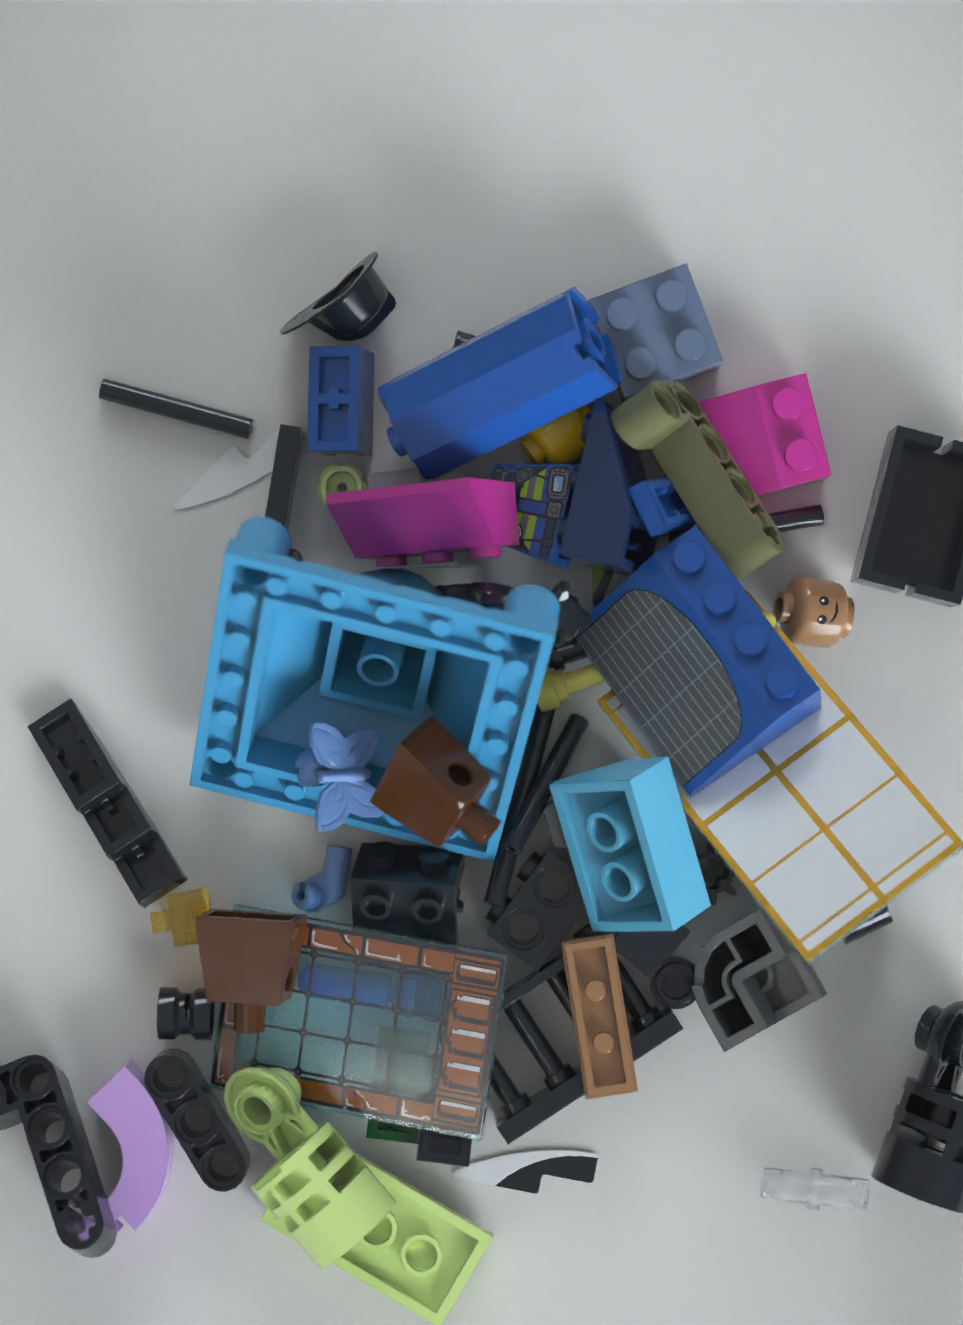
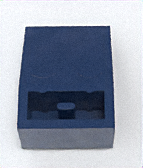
[557,399,657,576]

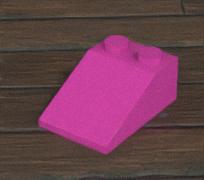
[662,373,832,496]

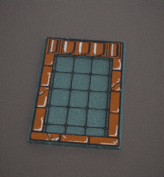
[209,904,509,1141]

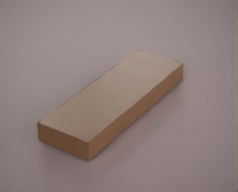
[561,933,638,1099]

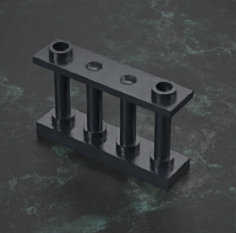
[440,923,684,1145]

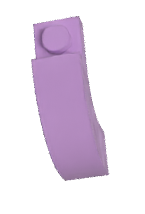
[78,1060,174,1240]

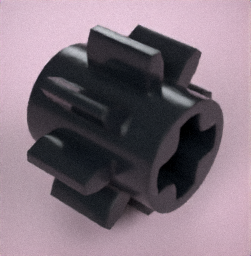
[696,840,737,906]

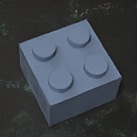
[588,263,723,404]

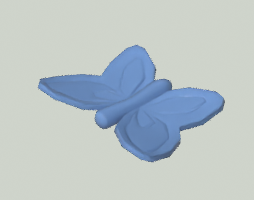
[309,723,384,832]

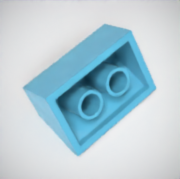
[549,757,711,932]

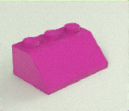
[326,477,520,567]

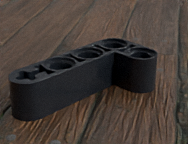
[0,1054,117,1258]

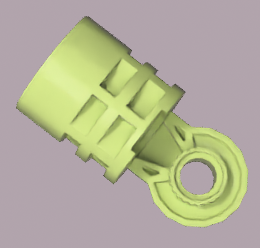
[224,1067,397,1269]

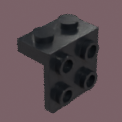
[350,841,465,966]

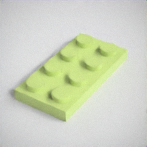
[260,1151,493,1325]

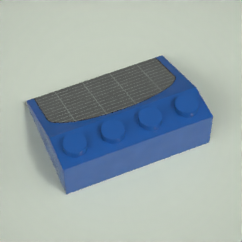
[574,526,821,798]

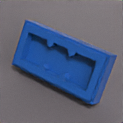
[628,477,697,537]

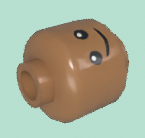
[773,576,855,648]

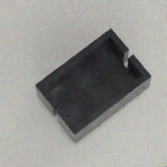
[850,425,963,607]

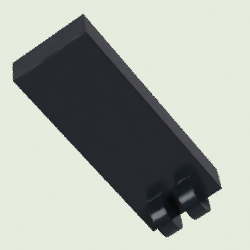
[265,424,304,562]

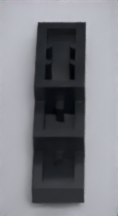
[27,698,188,908]

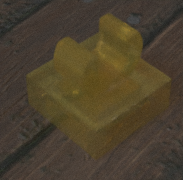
[150,887,211,947]

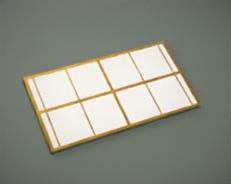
[596,591,963,965]

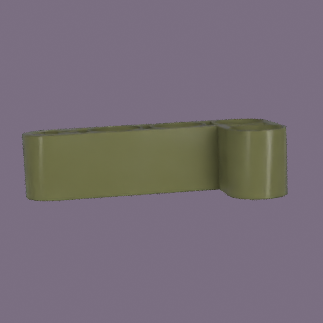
[610,380,785,579]

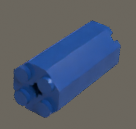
[378,286,623,480]

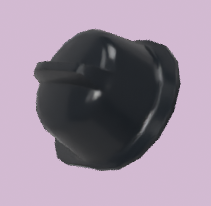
[280,252,396,341]

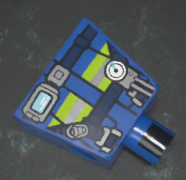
[490,464,575,570]

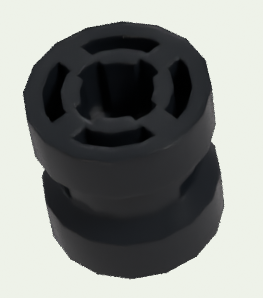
[157,987,215,1040]

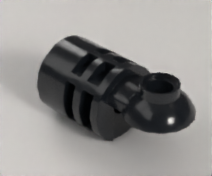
[871,1001,963,1213]

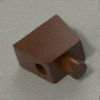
[370,715,501,846]
[195,909,307,1033]

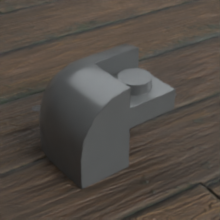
[691,908,828,1052]

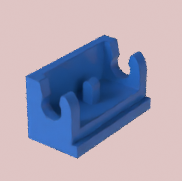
[307,346,374,456]

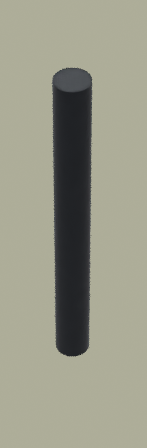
[483,703,556,908]

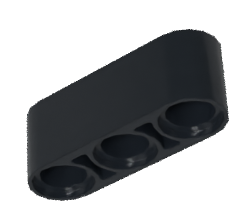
[144,1049,250,1192]

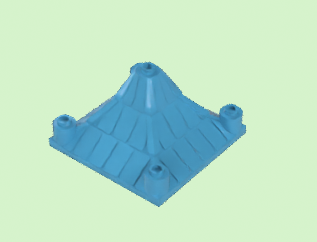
[189,516,560,862]

